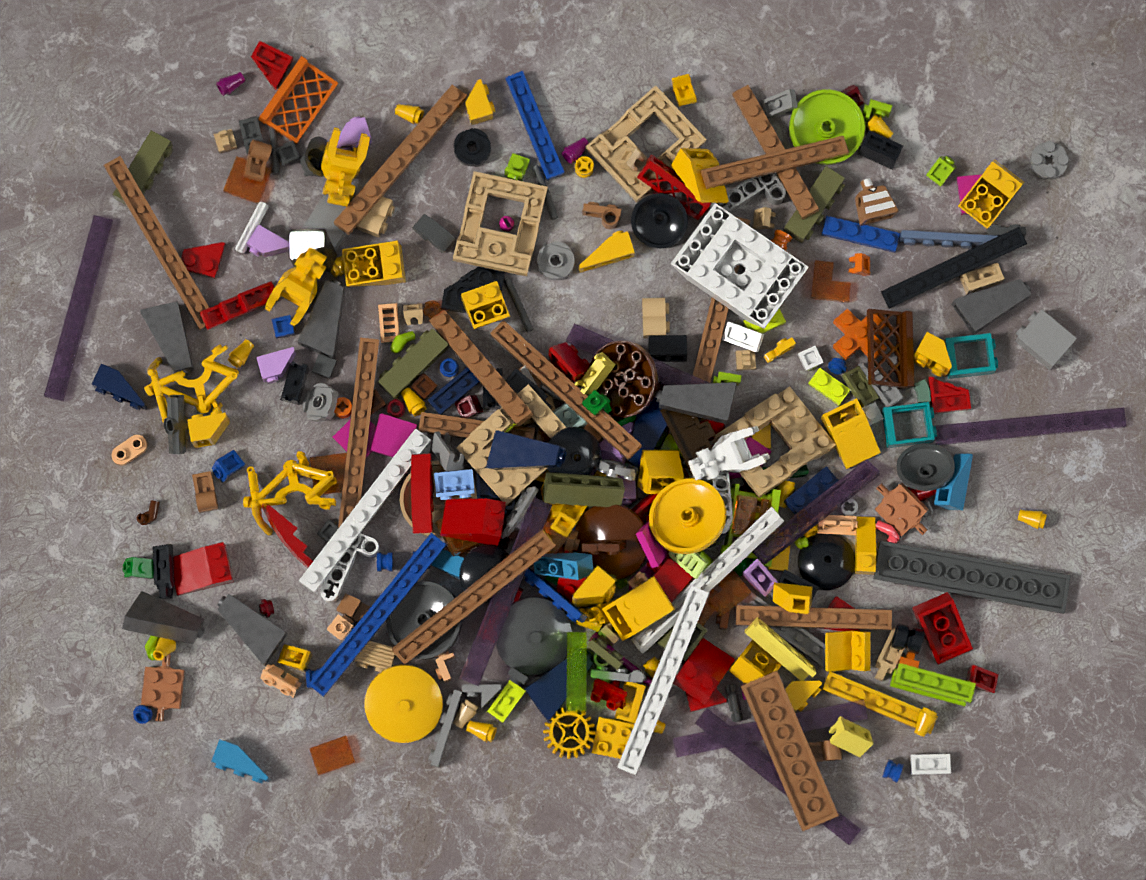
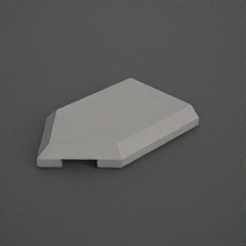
[501,486,539,538]

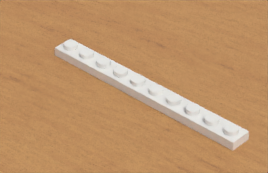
[299,428,431,593]
[631,507,784,654]
[617,586,709,775]

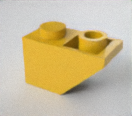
[465,79,495,125]
[773,582,813,614]
[785,681,823,712]

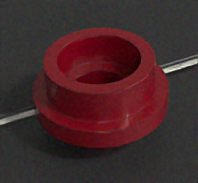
[386,399,406,418]
[259,599,274,618]

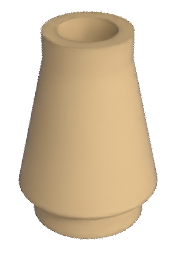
[453,699,479,729]

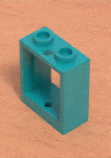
[944,333,998,379]
[881,402,937,448]

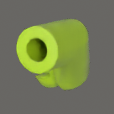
[145,635,160,660]

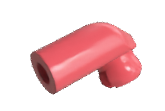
[876,520,900,544]

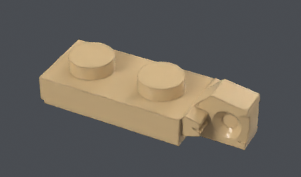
[875,627,905,682]

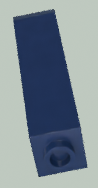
[627,397,669,472]
[486,430,566,470]
[525,648,594,722]

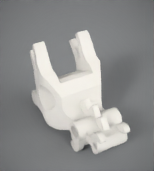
[688,426,770,480]

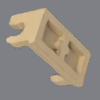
[959,263,1004,295]

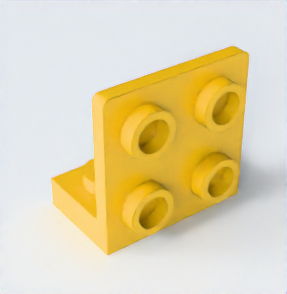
[825,630,870,672]

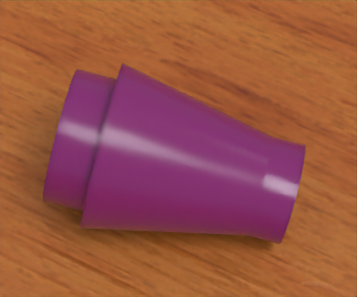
[216,72,245,96]
[562,137,589,164]

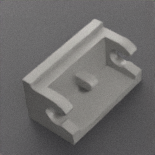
[431,431,464,471]

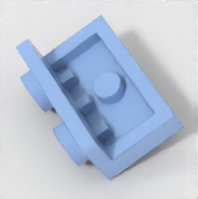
[434,469,475,500]

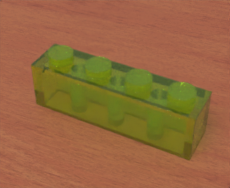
[566,632,587,713]

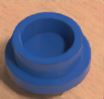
[440,358,459,377]
[828,358,847,375]
[133,705,153,724]

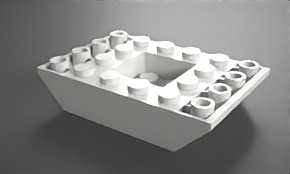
[671,203,809,329]

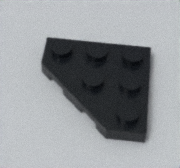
[441,266,505,313]

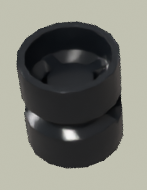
[891,623,925,655]

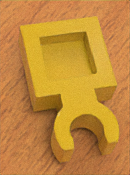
[764,337,796,363]
[587,603,610,624]

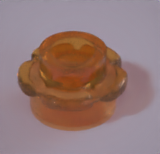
[423,300,442,319]

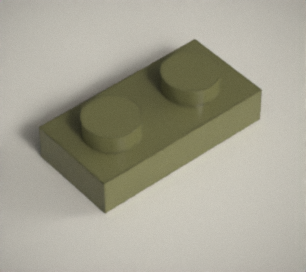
[842,366,879,408]

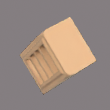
[378,303,399,343]

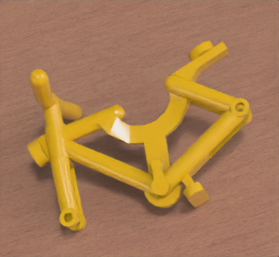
[144,344,239,423]
[243,451,337,536]

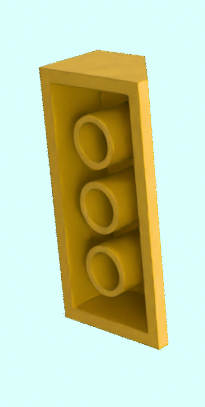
[572,566,616,608]

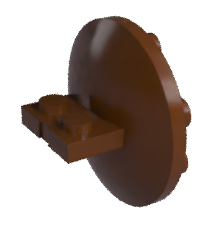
[589,340,658,418]
[574,505,646,580]

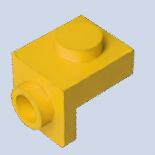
[672,74,697,106]

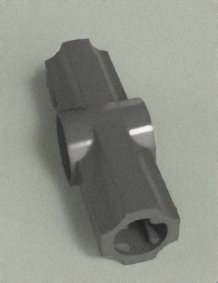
[163,395,189,454]

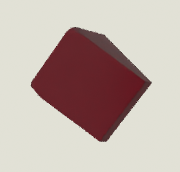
[841,85,865,106]
[455,395,483,419]

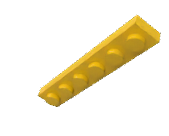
[822,672,938,735]

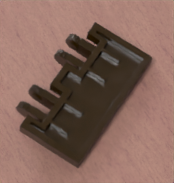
[660,409,723,479]

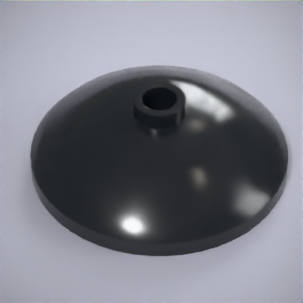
[631,193,688,249]
[547,427,601,476]
[797,534,855,591]
[459,545,517,603]

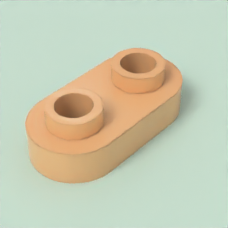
[111,435,148,466]

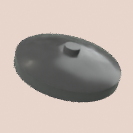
[386,581,463,659]
[494,597,572,675]

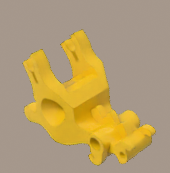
[321,127,370,207]
[265,247,327,326]

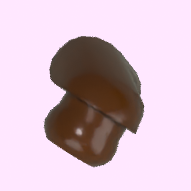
[136,500,160,525]

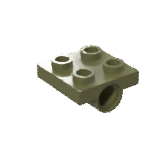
[587,638,624,670]

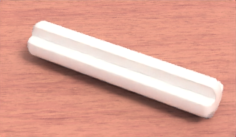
[235,201,268,254]

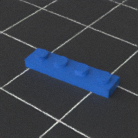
[822,216,900,253]
[522,568,588,623]

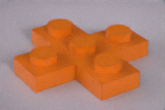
[833,308,887,360]

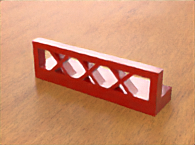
[637,154,711,221]

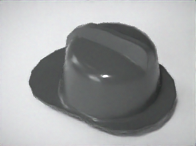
[300,136,328,177]

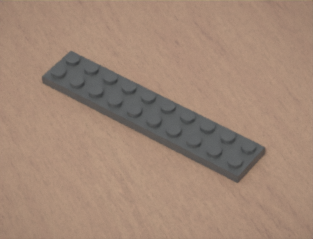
[873,541,1071,614]

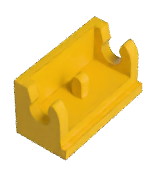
[614,681,646,724]

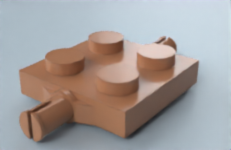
[875,482,929,537]
[141,655,185,722]

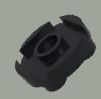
[453,128,491,167]

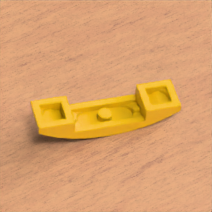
[550,470,606,538]

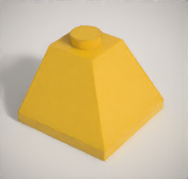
[729,640,782,683]

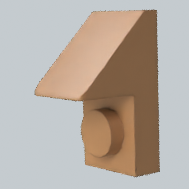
[336,593,370,623]

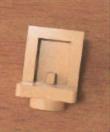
[327,614,354,641]
[435,651,455,683]

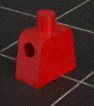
[646,558,693,603]

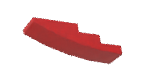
[200,281,275,330]
[411,453,434,534]
[261,503,313,569]

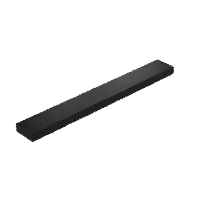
[880,227,1027,309]

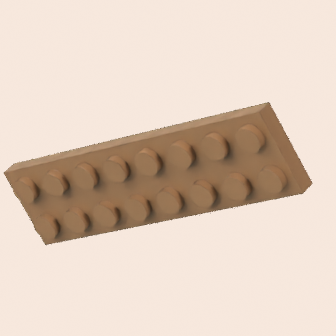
[741,671,839,831]

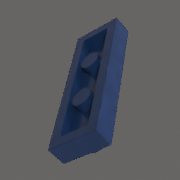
[428,367,480,415]
[784,466,839,516]

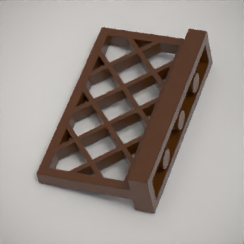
[867,309,914,390]

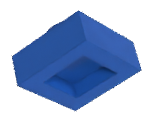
[272,315,295,339]

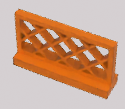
[258,56,338,145]

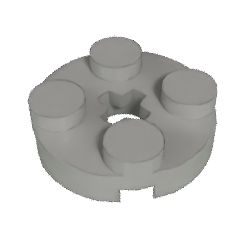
[1030,141,1069,180]
[537,242,575,280]
[303,383,338,422]
[599,459,638,481]

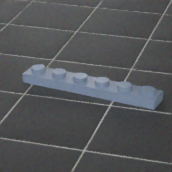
[899,230,997,249]

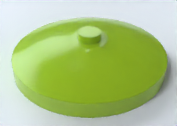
[789,89,865,165]

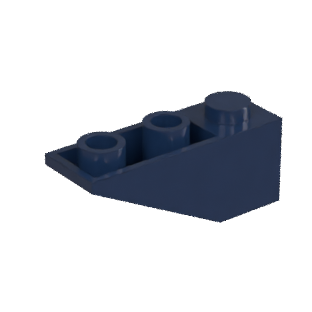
[92,364,147,411]

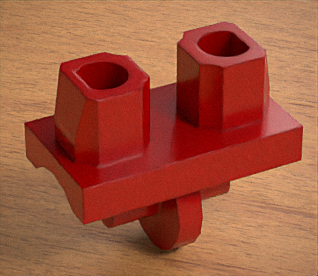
[591,678,627,711]

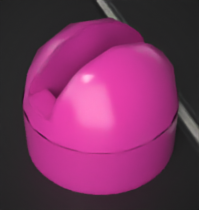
[499,216,514,232]

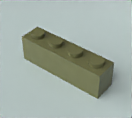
[113,130,173,205]
[784,166,845,243]
[378,328,449,399]
[543,472,625,507]

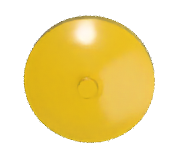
[649,478,727,554]
[364,664,443,743]

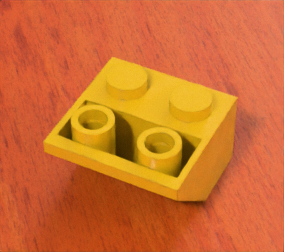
[461,281,510,329]
[914,332,952,377]
[187,411,230,449]
[637,450,684,494]

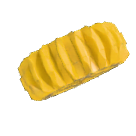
[543,706,596,759]

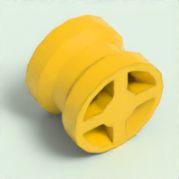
[575,156,594,178]

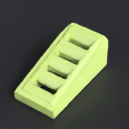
[668,551,707,579]

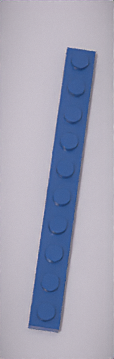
[308,533,447,697]

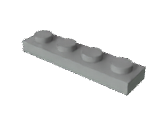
[428,690,462,768]

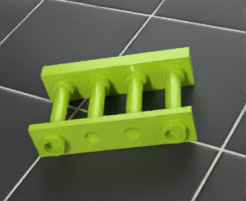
[720,484,781,567]
[890,663,976,707]

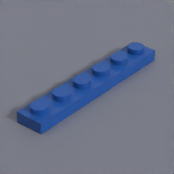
[505,71,565,181]

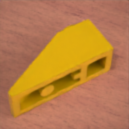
[579,231,635,273]
[854,516,876,575]

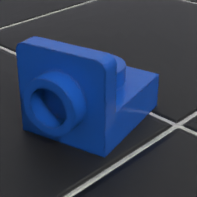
[212,450,245,483]

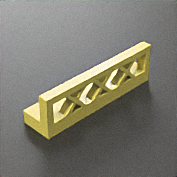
[744,617,816,681]

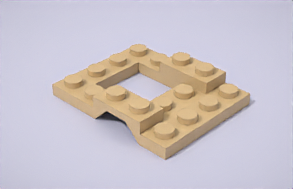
[586,86,707,203]
[453,171,548,277]
[456,384,567,506]
[713,386,836,498]

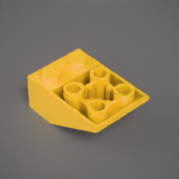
[671,148,729,203]
[958,159,1025,228]
[342,240,406,287]
[821,398,881,470]
[602,576,675,641]

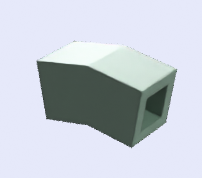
[913,379,931,404]

